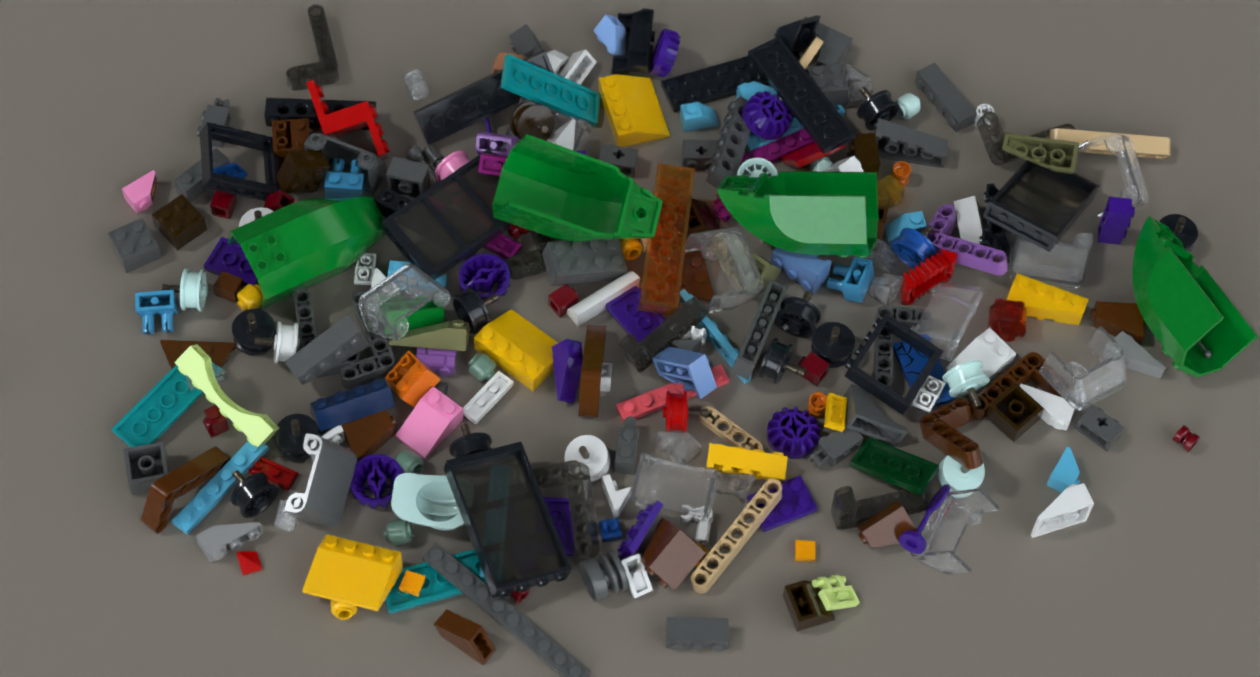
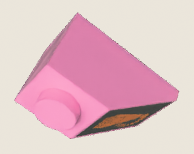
[122,170,158,214]

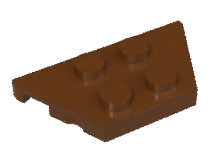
[666,240,716,304]
[160,340,236,370]

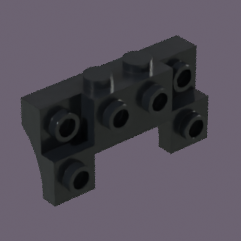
[611,9,655,76]
[979,183,1015,264]

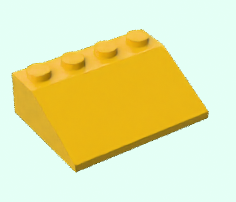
[598,74,670,147]
[474,309,558,392]
[302,534,403,611]

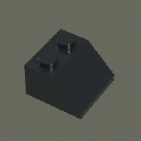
[774,15,820,52]

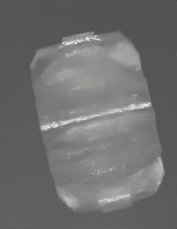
[403,69,429,101]

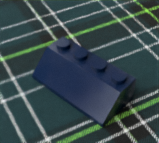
[310,378,395,432]

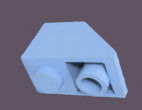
[593,15,626,56]

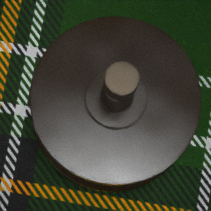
[510,101,554,141]

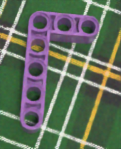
[927,204,1008,275]

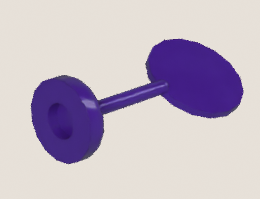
[899,484,951,554]

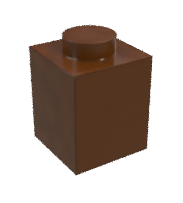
[213,271,244,303]

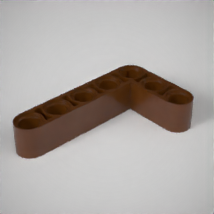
[578,324,606,418]
[970,352,1070,420]
[919,398,983,469]
[141,446,231,534]

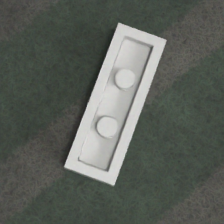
[463,371,514,424]

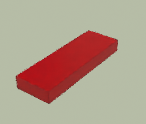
[247,457,298,491]

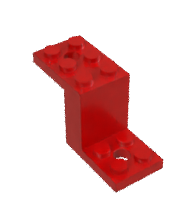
[306,80,390,160]

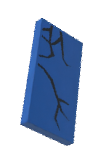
[893,334,956,411]

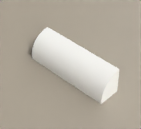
[540,49,597,113]
[954,196,984,269]
[567,271,640,327]

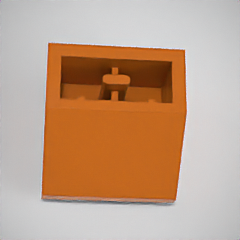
[385,350,441,408]

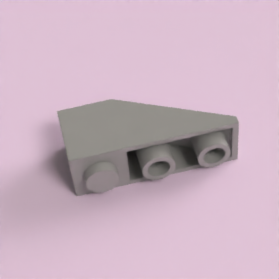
[1104,331,1166,379]
[196,522,263,563]

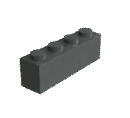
[915,63,977,132]

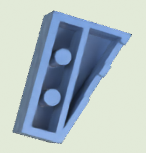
[771,248,832,295]
[652,346,717,399]

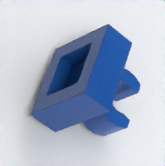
[598,518,622,542]

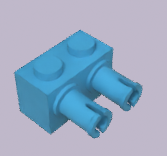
[324,158,365,198]
[827,257,875,303]
[135,290,178,334]

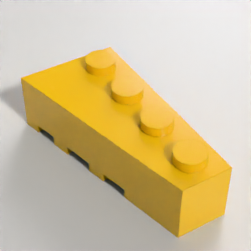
[1002,273,1089,326]
[706,443,788,482]

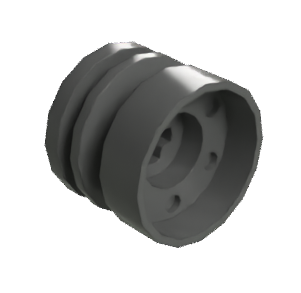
[579,550,628,602]

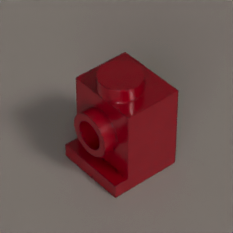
[202,405,229,438]

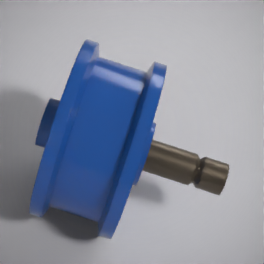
[891,225,936,269]

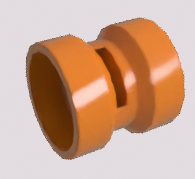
[891,161,911,186]
[807,392,827,418]

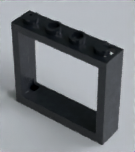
[200,122,280,201]
[844,313,944,415]

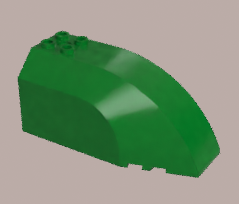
[492,134,663,242]
[717,171,879,258]
[228,196,385,310]
[1132,216,1258,378]

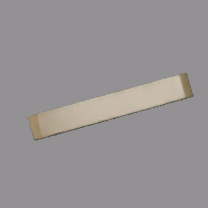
[1049,128,1171,159]
[691,479,782,594]

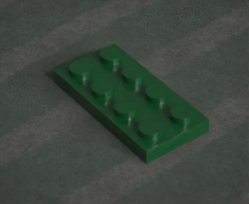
[850,437,939,496]

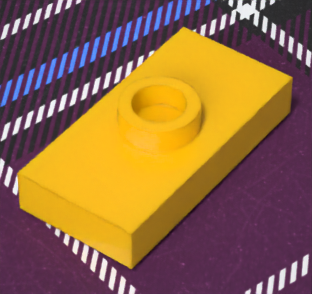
[824,392,848,432]

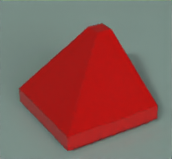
[236,551,262,575]

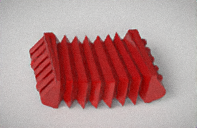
[899,248,957,305]

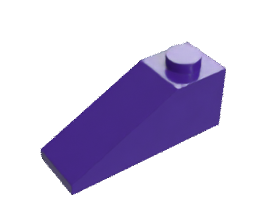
[552,339,583,404]

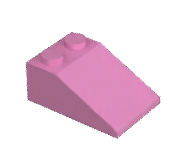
[395,386,464,459]

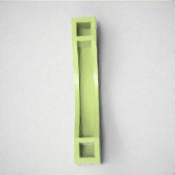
[175,344,279,447]

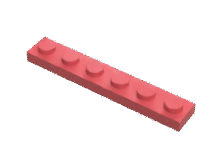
[616,364,730,424]

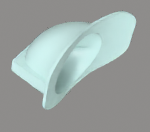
[391,473,474,531]

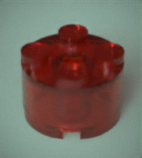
[988,298,1027,342]

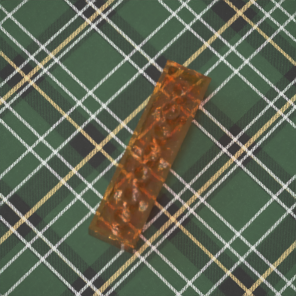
[638,163,695,316]

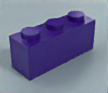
[1098,196,1135,245]

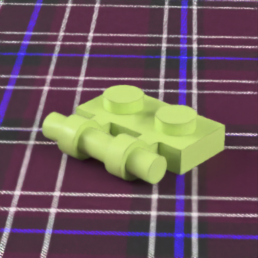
[812,575,860,611]

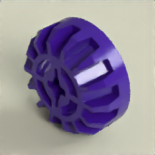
[649,27,681,78]
[743,91,792,140]
[459,253,510,302]
[766,406,820,459]
[350,454,403,509]

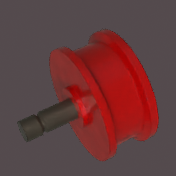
[662,390,708,434]

